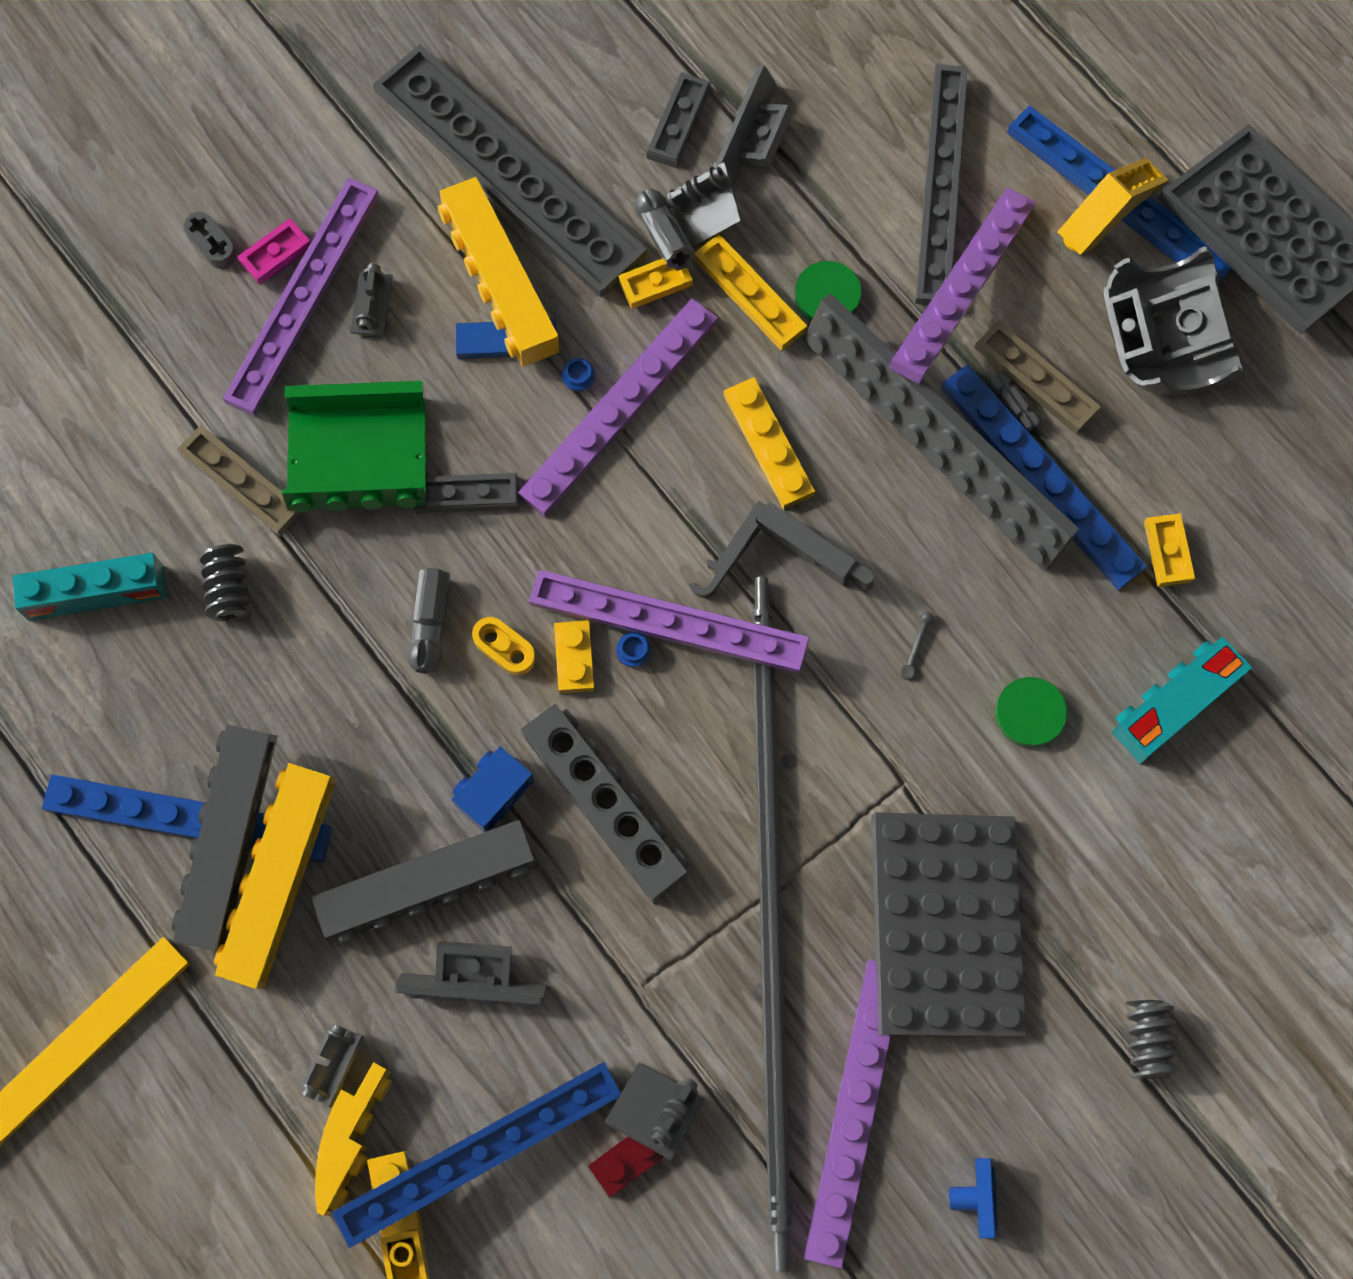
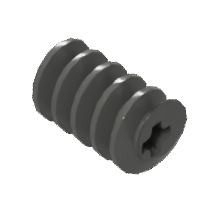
[199,544,251,622]
[1126,1000,1180,1079]

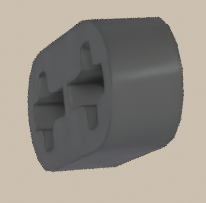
[183,212,236,269]

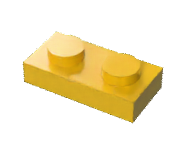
[618,259,693,310]
[1144,513,1195,587]
[554,620,595,694]

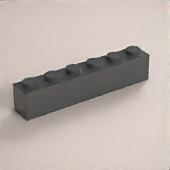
[171,725,278,951]
[311,820,536,945]

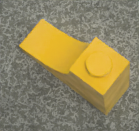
[1057,157,1169,255]

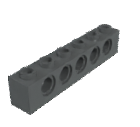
[521,704,689,904]

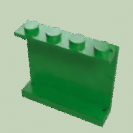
[282,381,426,513]

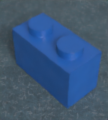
[451,746,535,832]

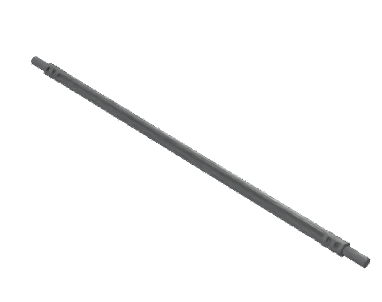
[752,577,792,1272]

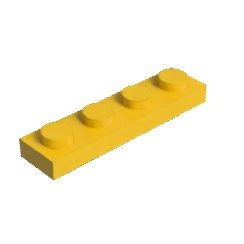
[694,234,807,351]
[724,377,815,510]

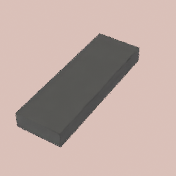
[646,72,711,168]
[415,473,519,513]

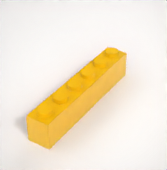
[437,177,559,368]
[214,763,337,989]

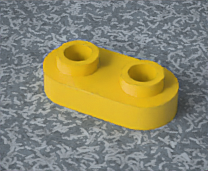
[472,617,535,676]

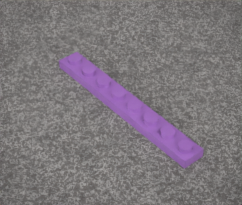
[223,177,379,417]
[889,187,1036,384]
[518,299,718,517]
[529,570,809,674]
[803,960,890,1269]

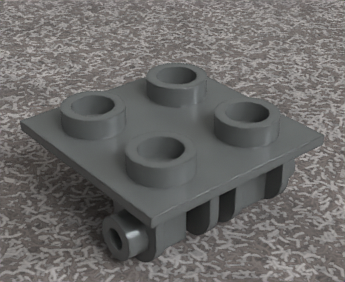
[665,162,742,249]
[604,1062,705,1160]

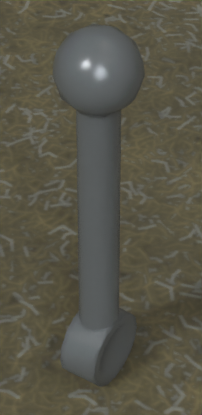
[900,611,934,680]

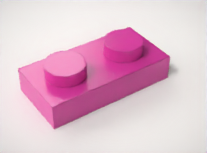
[237,218,311,285]

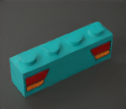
[12,552,167,621]
[1111,636,1252,764]

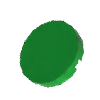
[794,261,861,322]
[995,676,1067,748]

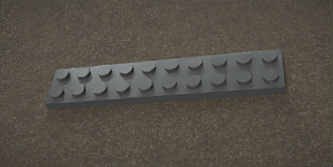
[373,44,648,298]
[804,293,1080,571]

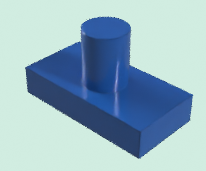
[949,1158,999,1238]

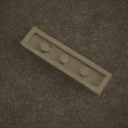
[974,320,1101,434]
[177,425,302,536]

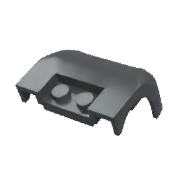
[1104,246,1246,396]

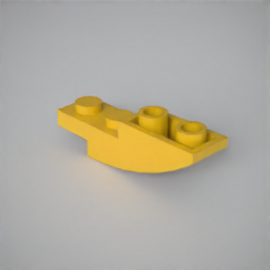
[315,1062,392,1216]
[367,1151,430,1279]

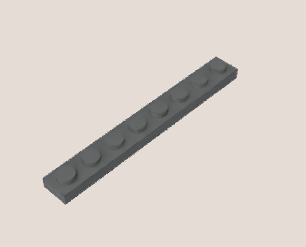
[915,64,968,305]

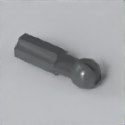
[634,189,695,271]
[407,568,450,674]

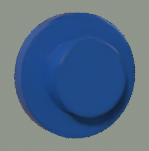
[562,358,595,391]
[616,632,651,668]

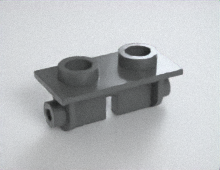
[350,264,393,336]
[300,1024,364,1108]

